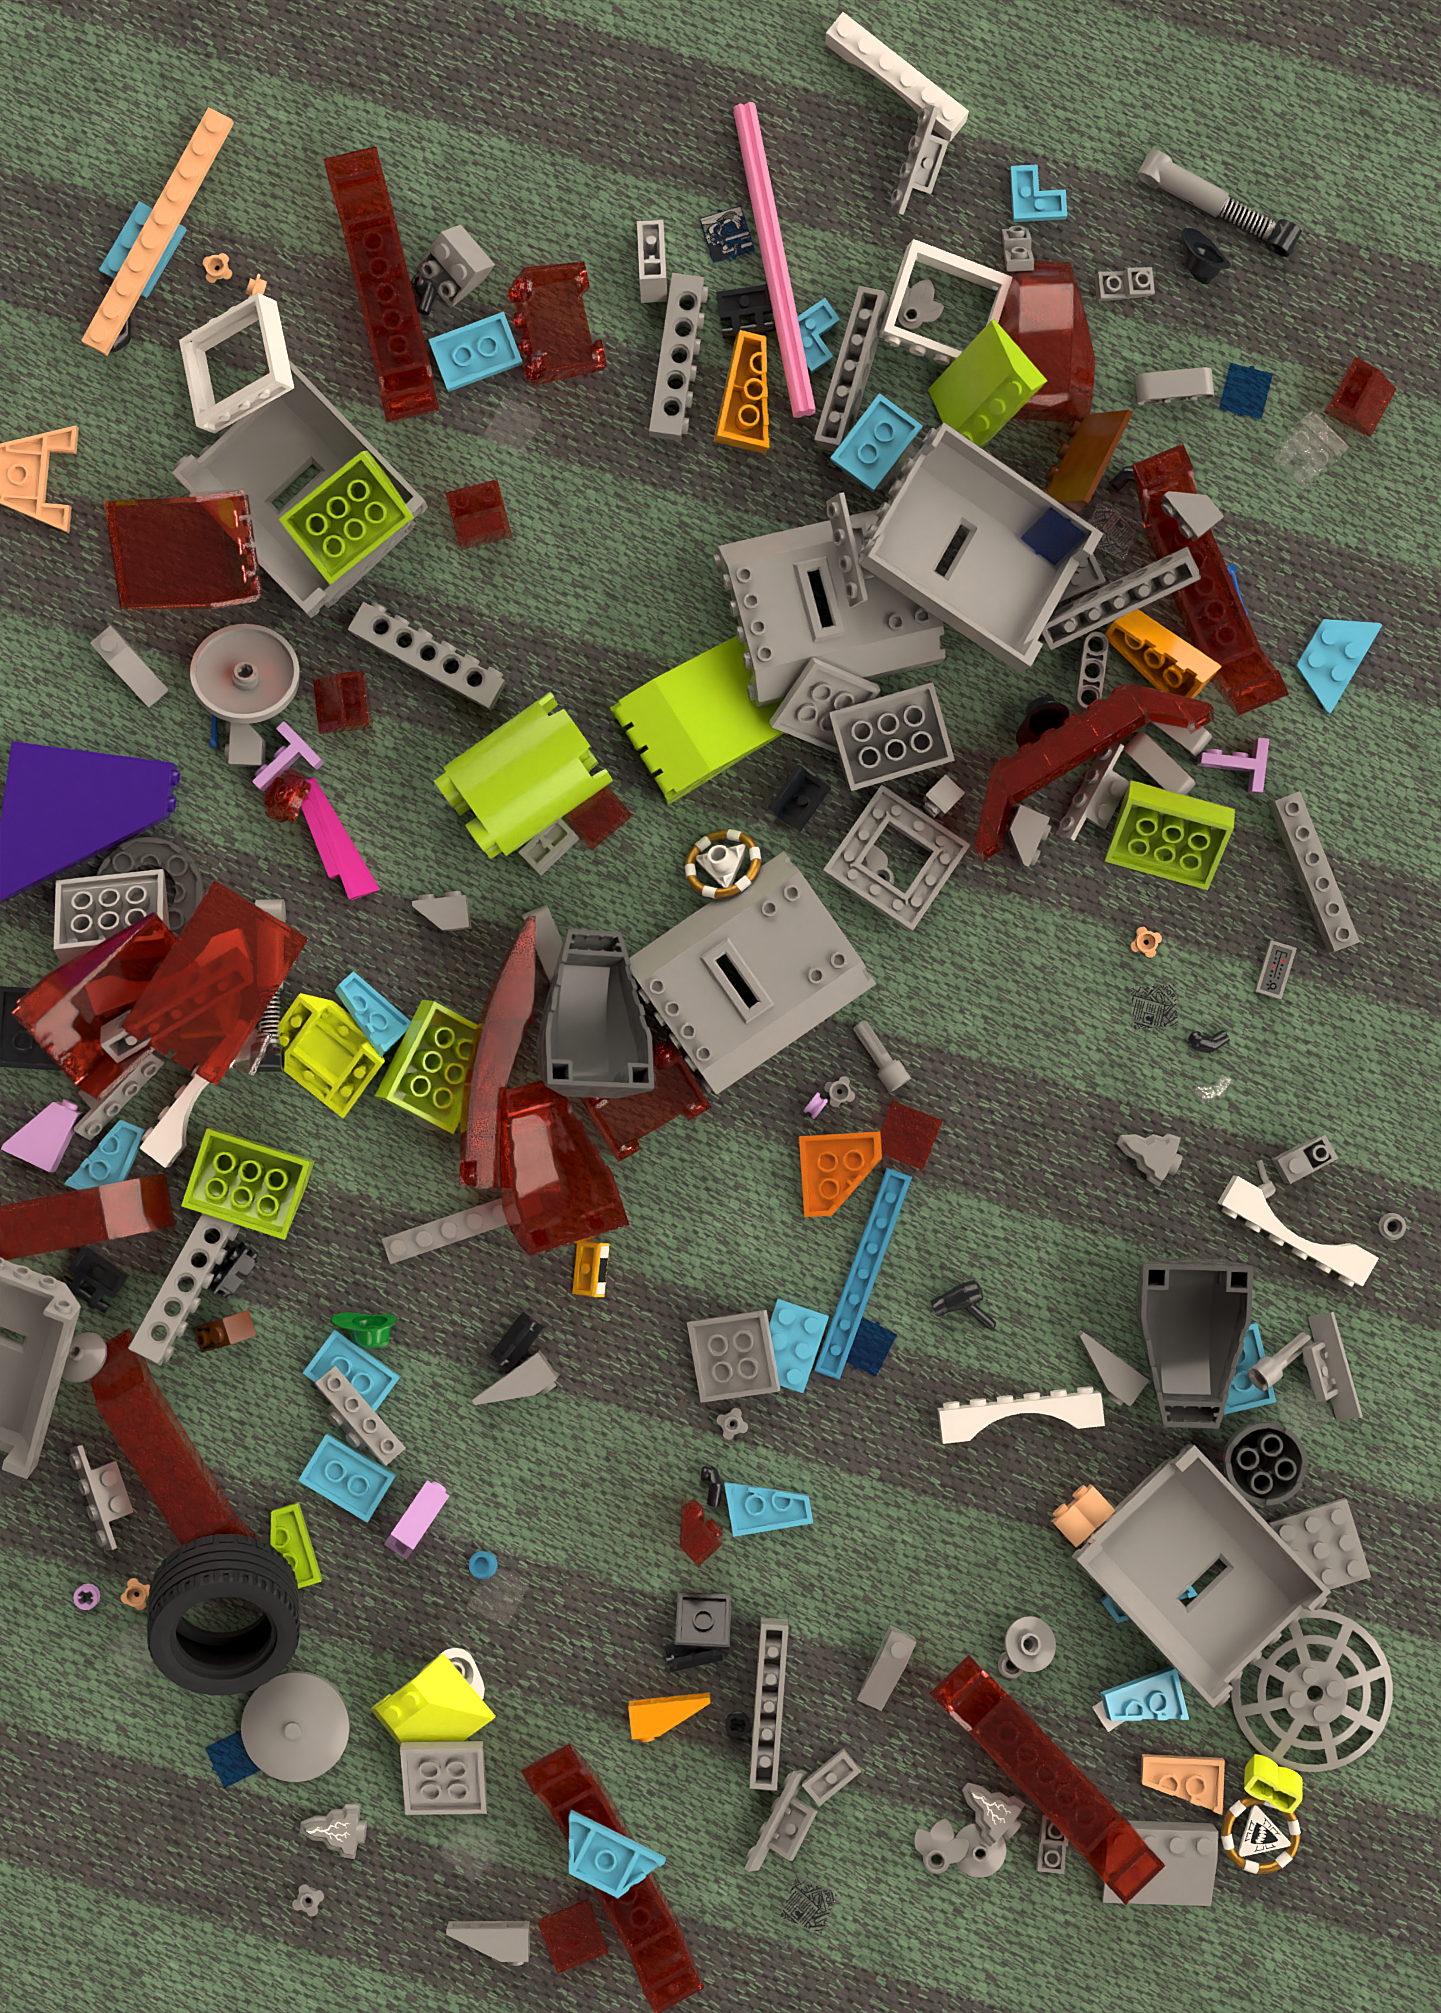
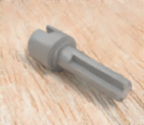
[853,1020,911,1092]
[1247,1332,1312,1391]

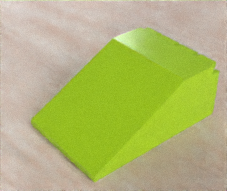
[610,636,785,805]

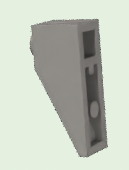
[637,220,668,303]
[90,625,169,708]
[1077,1330,1149,1406]
[472,1350,558,1405]
[857,1625,917,1711]
[446,1921,530,1966]

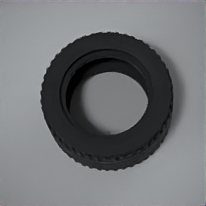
[147,1534,300,1696]

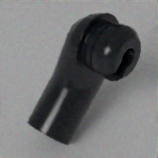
[411,274,436,315]
[110,317,131,352]
[1109,465,1151,492]
[1188,1030,1230,1053]
[700,1466,723,1507]

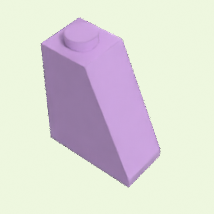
[1,1099,83,1172]
[384,1481,450,1559]

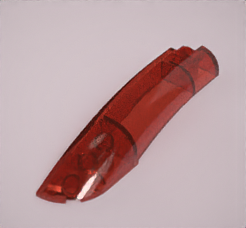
[459,916,536,1189]

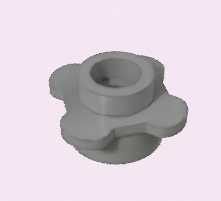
[824,1076,855,1107]
[717,1408,748,1440]
[292,1884,324,1916]

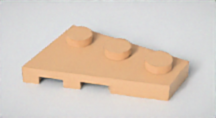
[1141,1754,1225,1815]

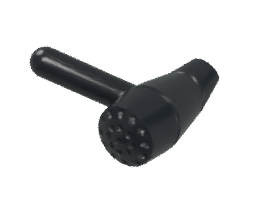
[930,1280,996,1330]

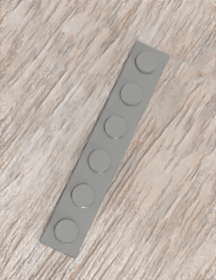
[382,1186,544,1264]

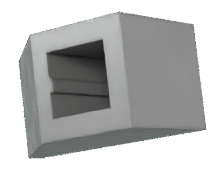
[1160,491,1224,541]
[225,721,266,768]
[921,774,965,818]
[1007,805,1051,869]
[412,891,471,931]
[1272,1134,1338,1184]

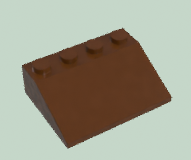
[1040,410,1133,514]

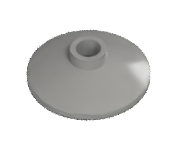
[62,1332,107,1383]
[1005,1616,1056,1672]
[955,1823,1006,1878]

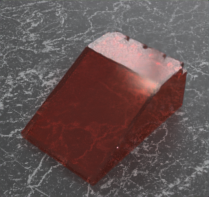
[103,489,263,609]
[121,880,309,1085]
[12,912,200,1101]

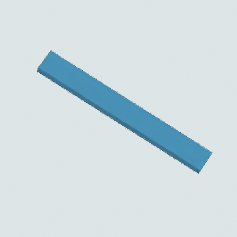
[814,1168,912,1380]

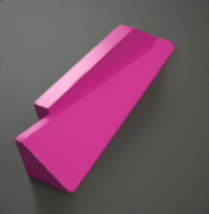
[295,777,379,901]

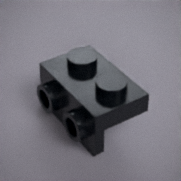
[768,765,831,832]

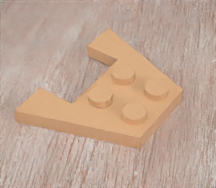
[0,425,79,533]

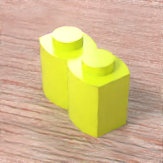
[1244,1754,1303,1813]

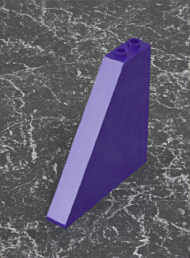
[0,741,180,904]

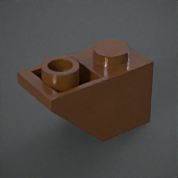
[193,1310,257,1353]

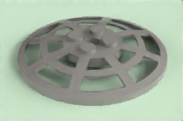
[1230,1608,1393,1772]

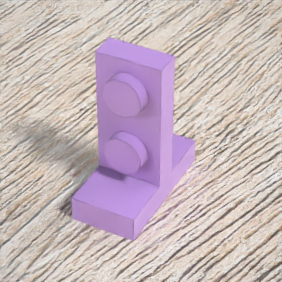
[252,721,325,792]
[1197,738,1269,795]

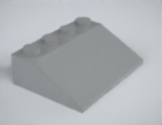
[829,682,955,791]
[54,869,170,966]
[1102,1820,1218,1906]

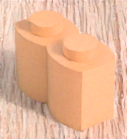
[1052,1484,1115,1547]

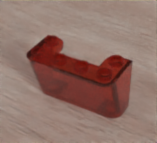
[508,261,607,386]
[581,1041,711,1162]

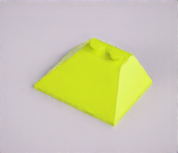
[277,993,385,1118]
[370,1653,496,1747]

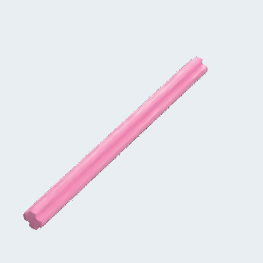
[734,102,816,418]

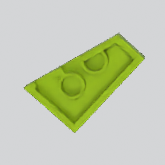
[270,1502,322,1589]

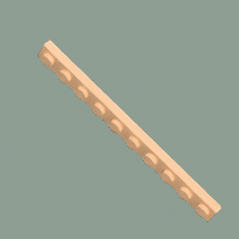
[81,107,234,356]

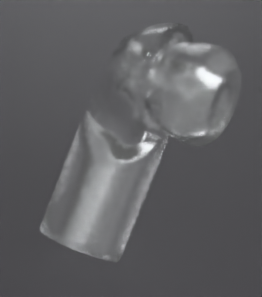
[1193,1074,1233,1103]

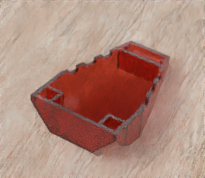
[998,260,1096,423]
[500,1080,630,1256]

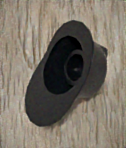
[1181,228,1231,285]
[1016,693,1070,752]

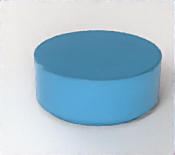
[469,1551,497,1579]

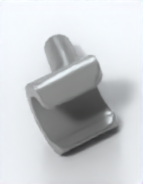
[1256,1160,1275,1199]

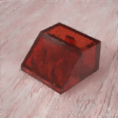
[1323,357,1396,437]
[445,479,513,550]
[313,670,373,734]
[680,1496,723,1567]

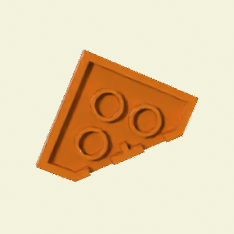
[799,1131,882,1217]

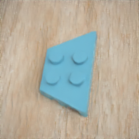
[1295,619,1382,714]
[569,1810,666,1898]

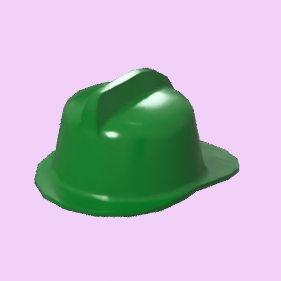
[332,1312,397,1348]

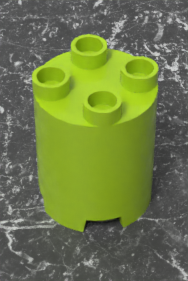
[434,692,613,859]

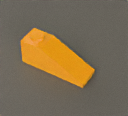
[628,1692,710,1742]

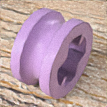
[803,1092,828,1119]
[73,1584,100,1610]

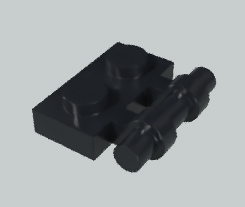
[716,284,776,340]
[61,1246,130,1314]

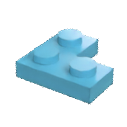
[1010,165,1067,222]
[797,298,840,374]

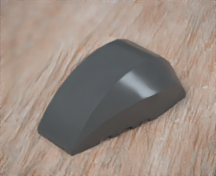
[536,929,654,1098]
[1135,1258,1253,1429]

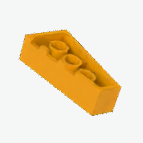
[713,330,769,454]
[1104,609,1222,711]

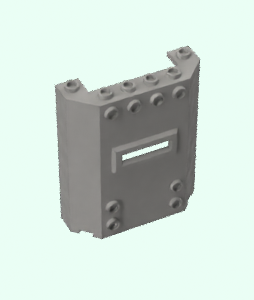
[172,361,428,618]
[858,423,1103,673]
[713,509,946,707]
[629,851,876,1095]
[0,1257,81,1479]
[1072,1444,1331,1708]

